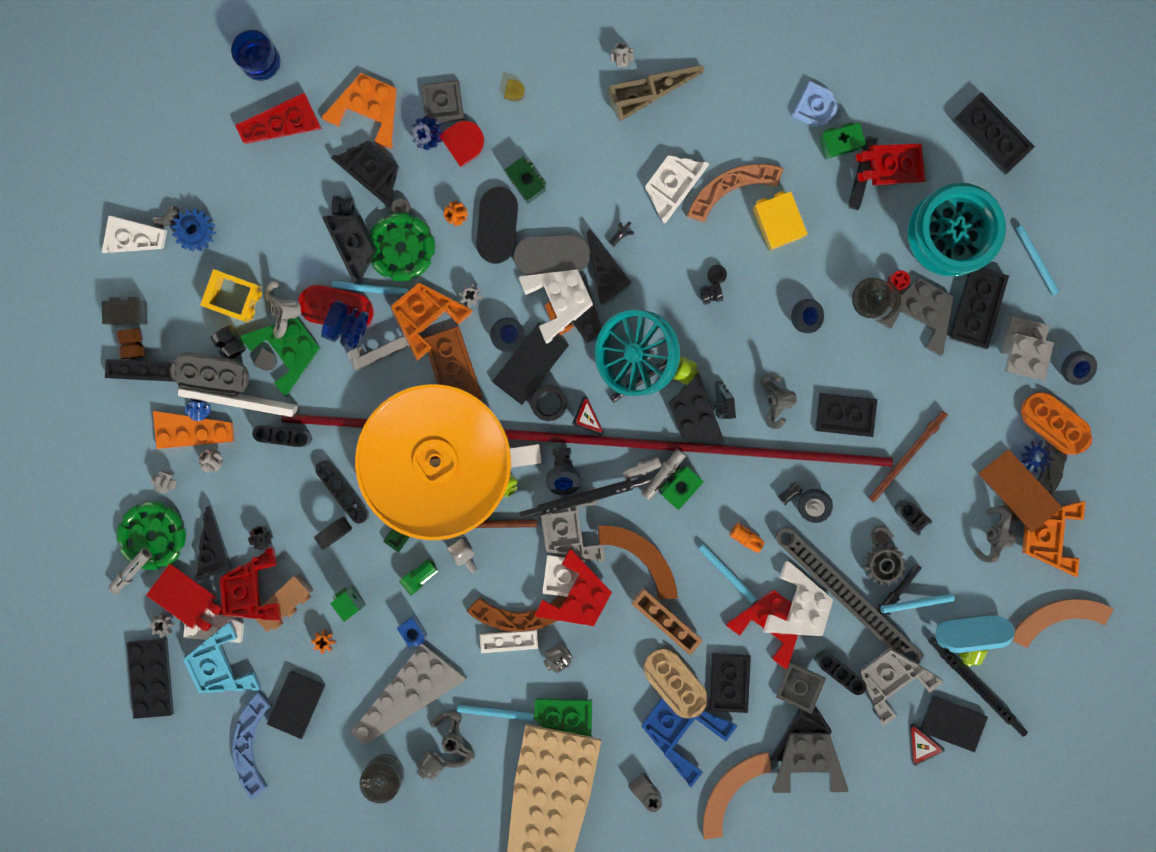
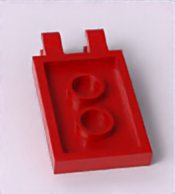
[855,143,926,186]
[146,564,222,632]

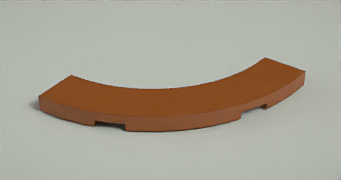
[598,525,678,599]
[466,596,565,632]

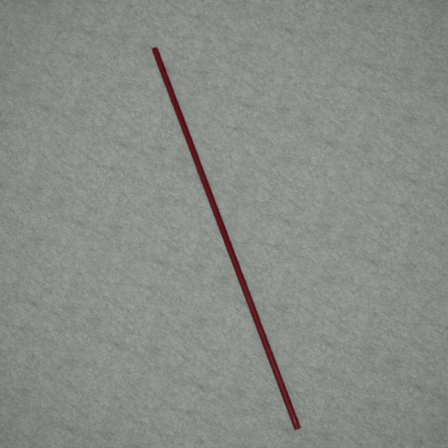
[281,414,893,467]

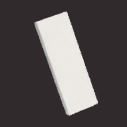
[479,630,538,653]

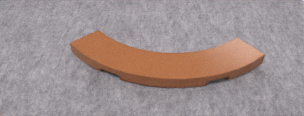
[686,164,784,223]
[1012,599,1114,648]
[703,752,772,840]

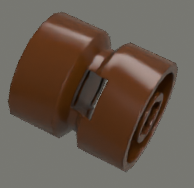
[116,329,145,359]

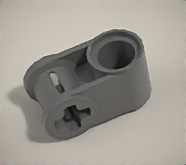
[628,773,662,812]

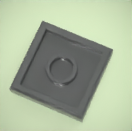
[421,80,464,124]
[776,662,827,714]

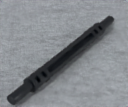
[519,476,651,519]
[928,637,1028,737]

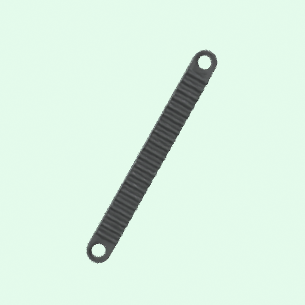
[776,527,921,664]

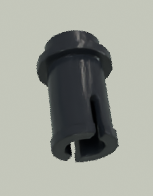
[778,482,803,505]

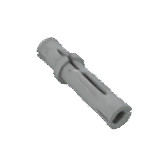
[641,449,686,501]
[108,548,152,594]

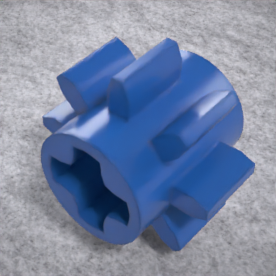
[185,399,210,421]

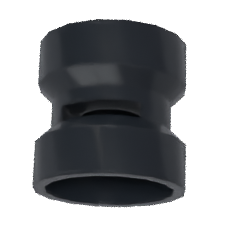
[331,195,355,215]
[700,282,723,305]
[552,447,573,467]

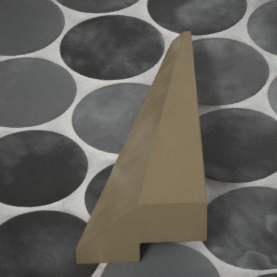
[607,65,704,121]

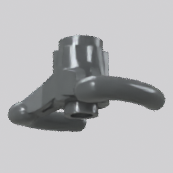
[761,372,797,429]
[974,507,1016,563]
[430,711,475,768]

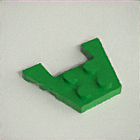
[240,317,321,397]

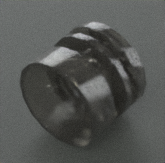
[852,278,902,321]
[359,754,405,803]

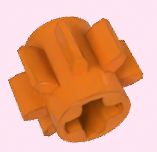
[444,201,468,226]
[311,629,336,654]

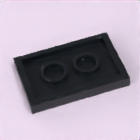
[815,393,877,437]
[709,653,751,713]
[267,671,326,739]
[920,696,988,753]

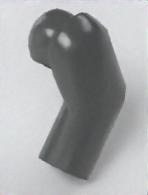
[153,206,179,226]

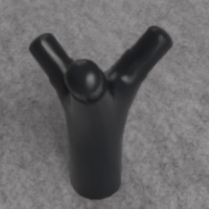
[609,221,634,247]

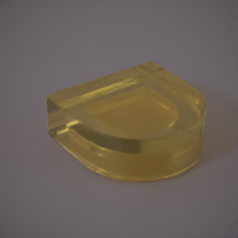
[504,79,525,102]

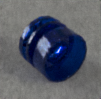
[231,29,281,81]
[321,300,369,350]

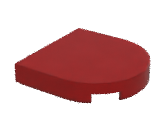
[439,121,484,168]

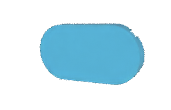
[936,615,1015,653]

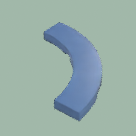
[232,691,272,800]

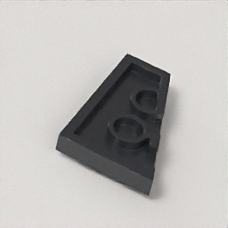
[571,274,601,343]

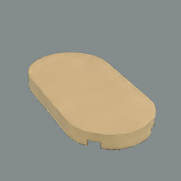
[643,649,707,718]

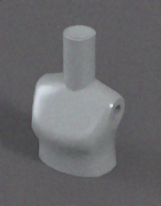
[447,537,477,574]

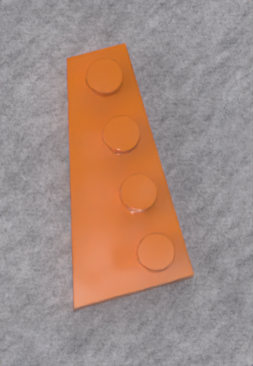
[153,411,235,449]

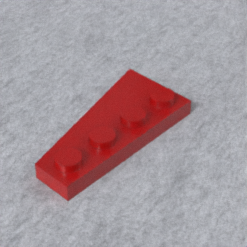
[235,93,322,144]

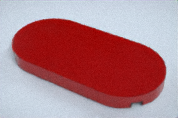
[298,285,374,332]

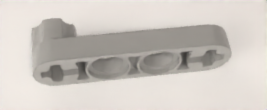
[347,334,421,371]

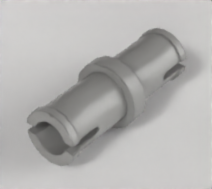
[622,456,662,480]

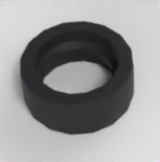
[531,385,567,421]
[314,517,353,550]

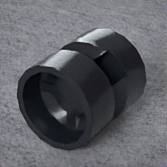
[210,325,247,359]

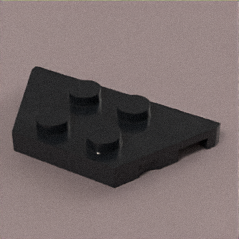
[331,140,399,207]
[322,215,377,284]
[669,373,724,442]
[770,706,832,762]

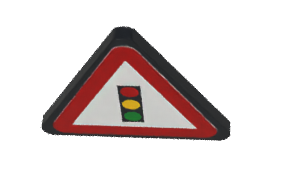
[572,396,603,435]
[910,723,945,766]

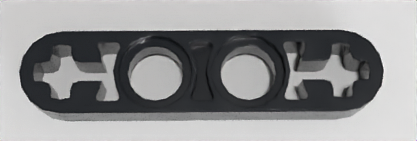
[848,136,878,210]
[315,461,369,524]

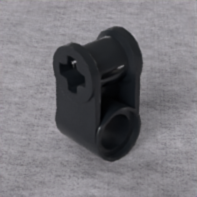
[895,500,932,536]

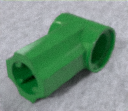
[399,558,439,596]

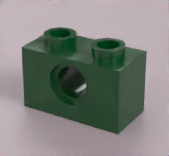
[504,156,547,204]

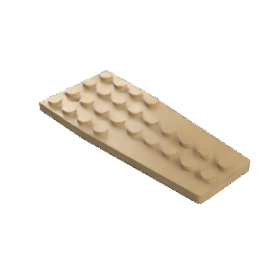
[507,724,601,852]

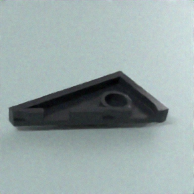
[587,229,631,305]
[195,506,233,581]

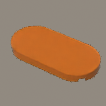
[1021,392,1092,455]

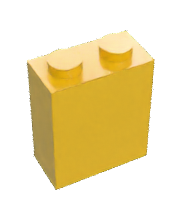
[752,191,808,251]

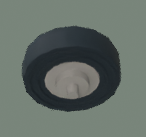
[798,489,833,523]

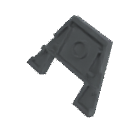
[875,278,953,356]
[772,733,848,793]

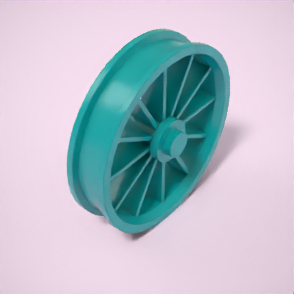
[595,310,680,396]

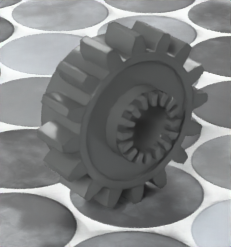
[863,543,906,586]

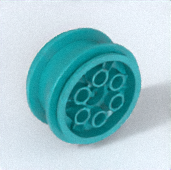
[907,183,1006,277]

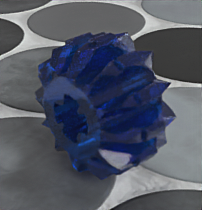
[410,116,444,150]
[1021,440,1056,473]

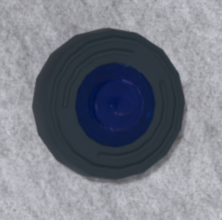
[791,299,824,334]
[490,317,524,352]
[1061,351,1097,385]
[546,465,580,495]

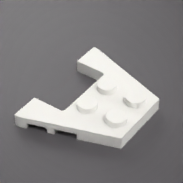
[518,270,593,344]
[763,561,833,636]

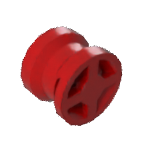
[887,270,911,291]

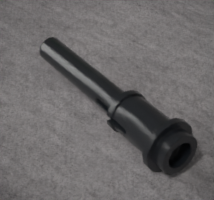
[877,564,922,617]

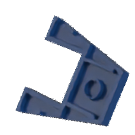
[641,697,737,788]

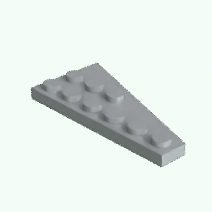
[350,643,467,745]

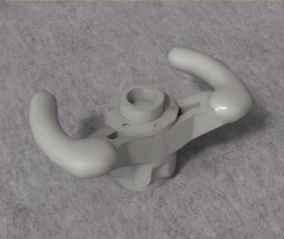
[265,281,301,339]

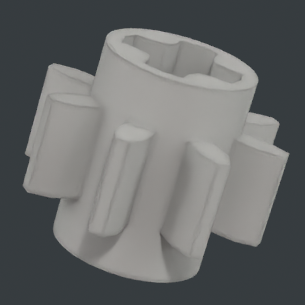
[610,43,634,67]
[459,284,483,308]
[198,449,223,473]
[150,470,177,493]
[149,612,175,638]

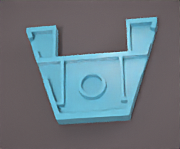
[183,621,261,693]

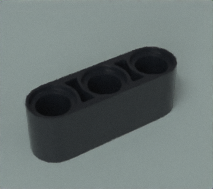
[252,425,312,447]
[815,651,867,695]

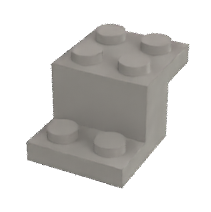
[1001,316,1054,381]

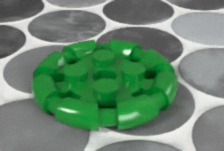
[370,212,436,281]
[116,501,186,570]

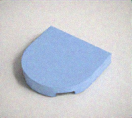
[792,80,837,127]

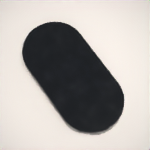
[476,187,518,264]

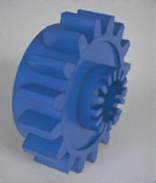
[171,208,216,252]

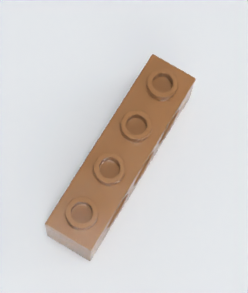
[631,587,703,655]

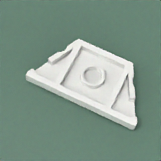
[645,155,709,224]

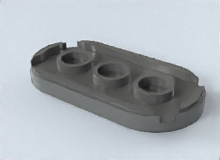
[514,235,590,275]
[170,352,250,397]

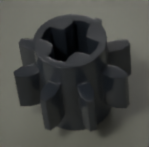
[248,526,273,550]

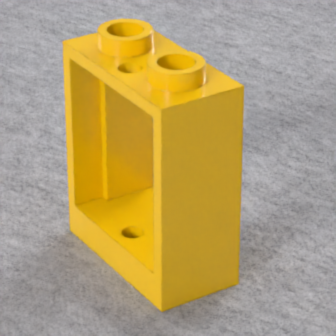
[200,269,262,323]

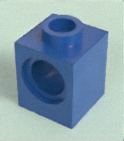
[396,615,427,648]

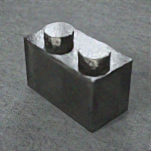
[102,297,148,326]

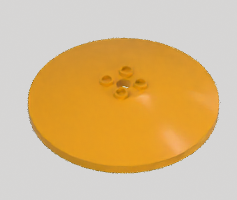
[355,384,511,540]

